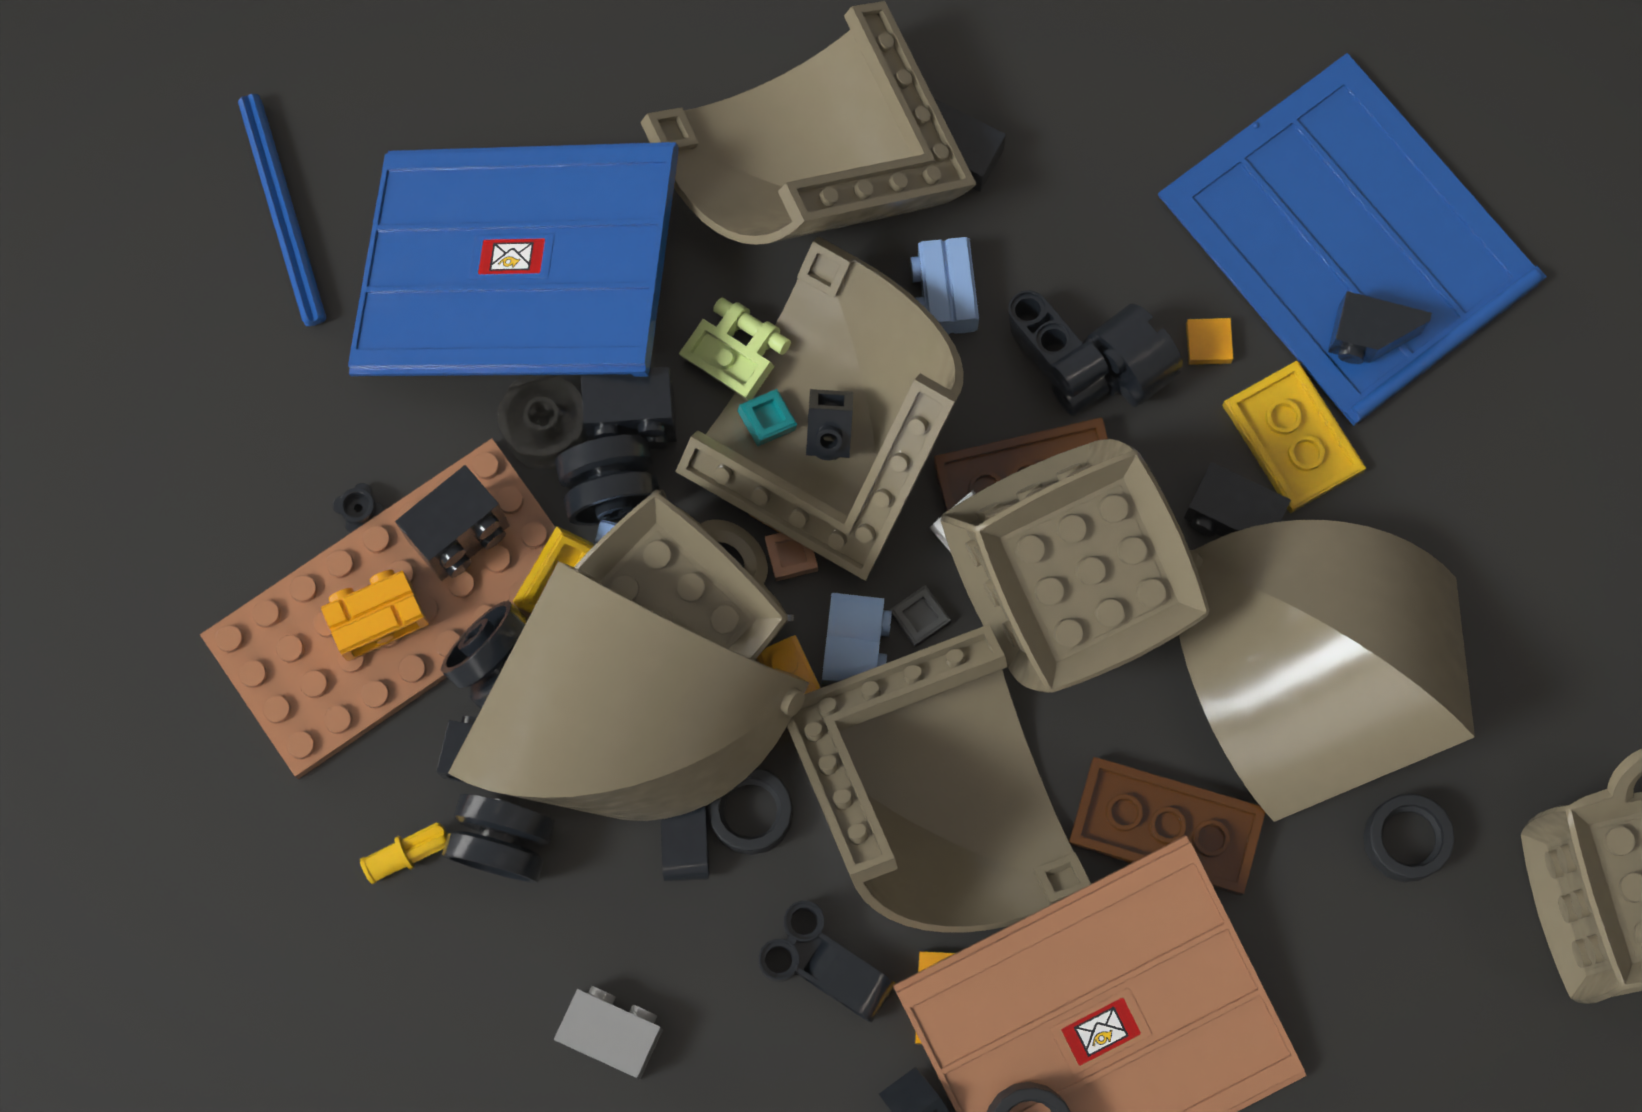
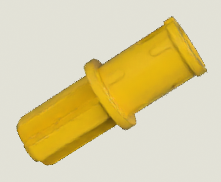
[360,823,448,885]

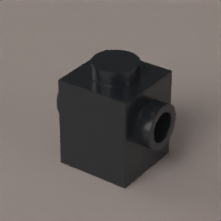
[806,389,853,461]

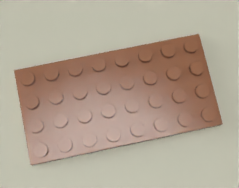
[200,438,556,779]

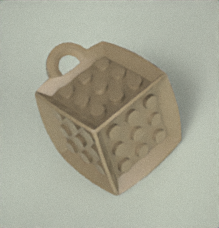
[940,439,1209,693]
[575,490,794,661]
[1521,749,1642,1004]

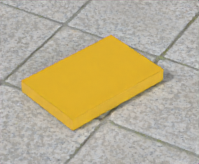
[1222,360,1366,513]

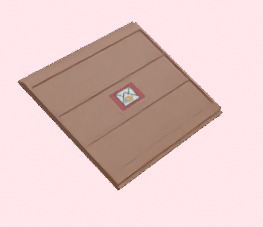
[893,835,1307,1112]

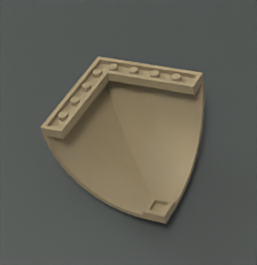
[640,1,976,245]
[676,237,964,581]
[1179,520,1475,822]
[448,561,809,821]
[787,624,1091,933]

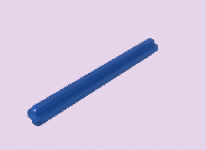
[238,94,326,327]

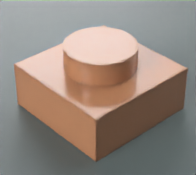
[765,533,818,581]

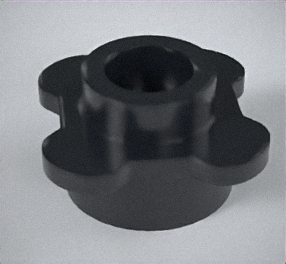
[333,483,385,533]

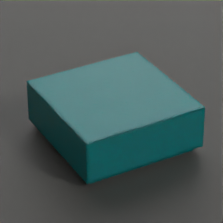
[737,389,798,447]

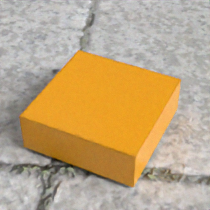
[1186,318,1233,365]

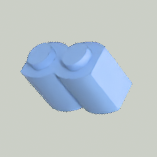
[821,593,892,685]

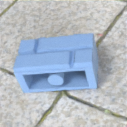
[910,237,979,334]

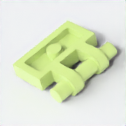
[679,297,791,401]

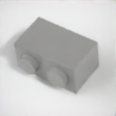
[554,986,663,1080]

